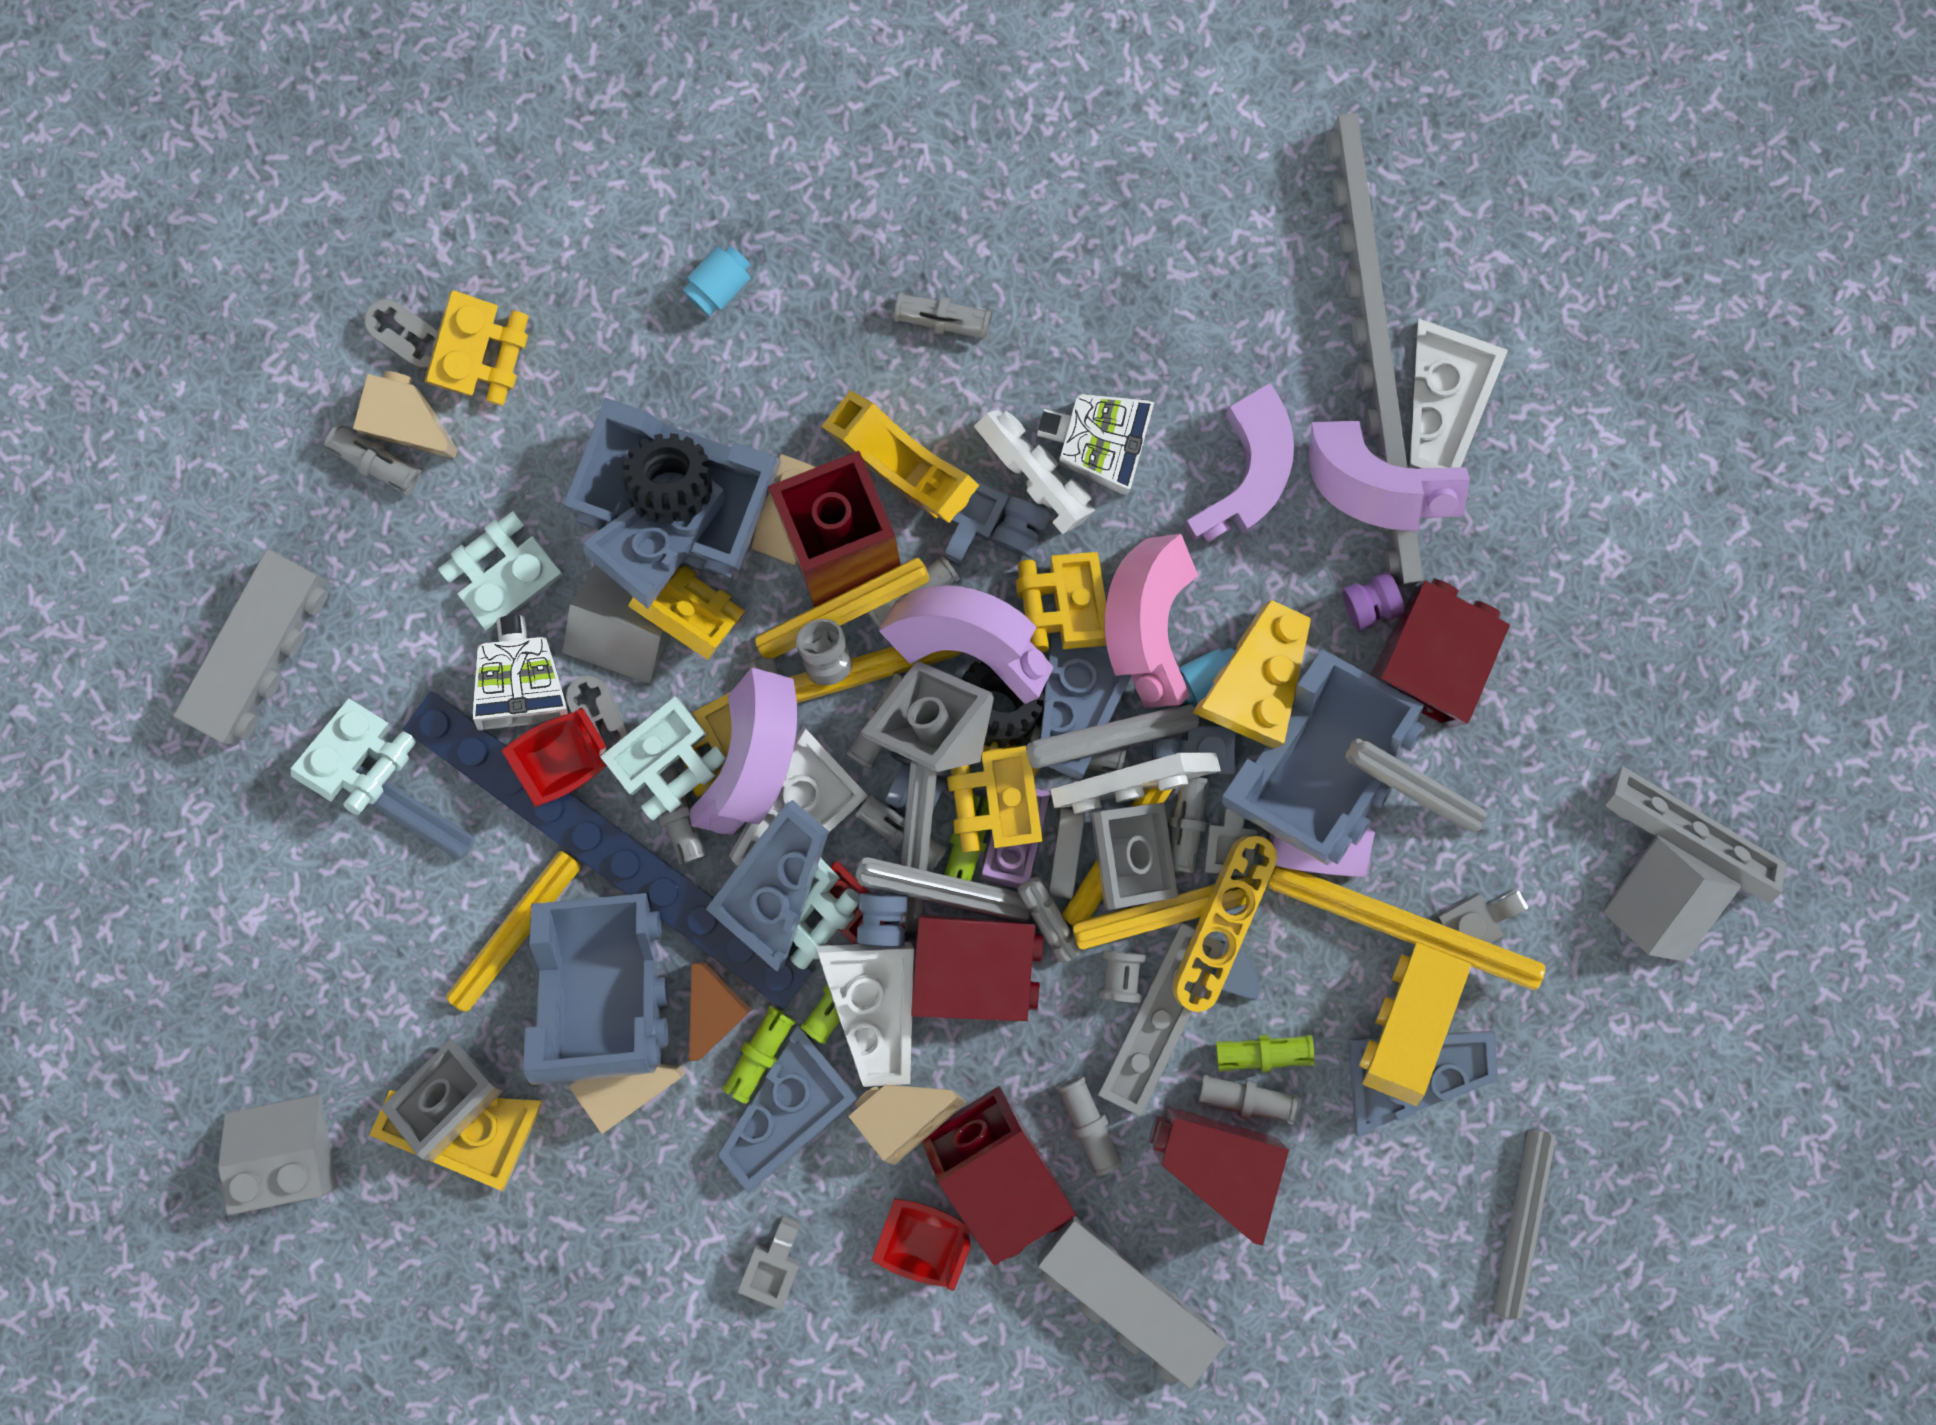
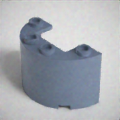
[563,397,781,578]
[1222,649,1425,865]
[523,893,669,1085]

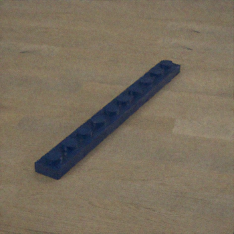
[403,691,813,1010]

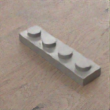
[1604,766,1787,904]
[1097,923,1225,1117]

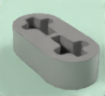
[364,299,438,371]
[566,675,630,752]
[1048,807,1085,899]

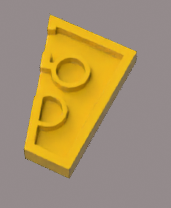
[1192,600,1311,749]
[369,1090,543,1191]

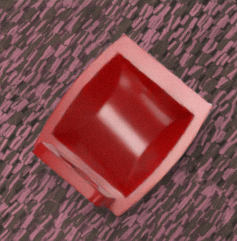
[501,707,607,807]
[871,1198,970,1291]

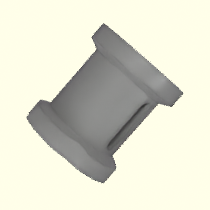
[1099,950,1146,1003]

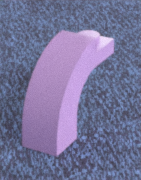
[1183,383,1294,543]
[1308,421,1470,531]
[879,586,1054,704]
[689,667,797,836]

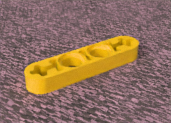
[1172,834,1277,1012]

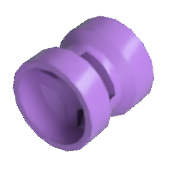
[1342,571,1405,632]

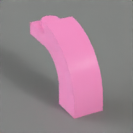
[1105,534,1198,708]

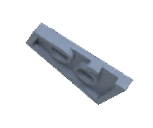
[582,474,725,609]
[1040,632,1131,781]
[706,800,829,972]
[718,1025,859,1193]
[1348,1030,1498,1137]

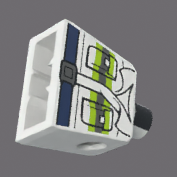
[1037,394,1154,496]
[473,615,568,730]

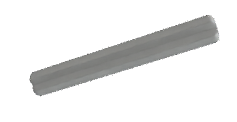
[1026,704,1199,769]
[1345,739,1487,833]
[898,760,937,933]
[855,857,1031,922]
[1494,1129,1556,1320]

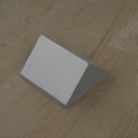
[562,564,670,685]
[861,661,994,772]
[1090,803,1178,910]
[1603,835,1741,962]
[381,1039,504,1161]

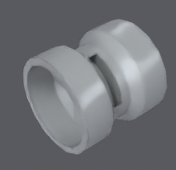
[796,619,852,685]

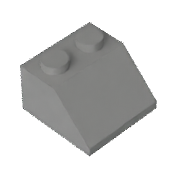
[218,1094,338,1215]

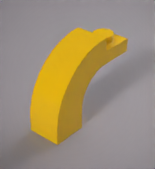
[821,390,979,523]

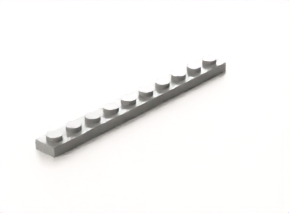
[1326,113,1423,587]

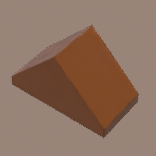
[689,961,752,1061]

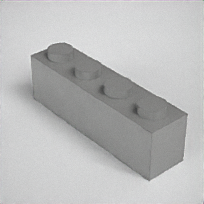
[173,549,329,745]
[1037,1216,1226,1389]

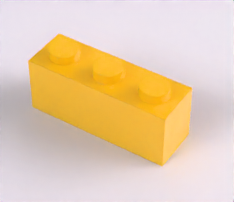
[1359,942,1472,1107]

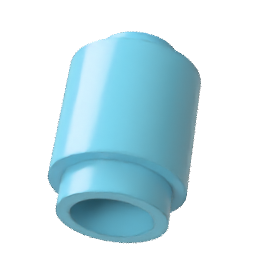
[682,246,751,317]
[1179,647,1235,707]

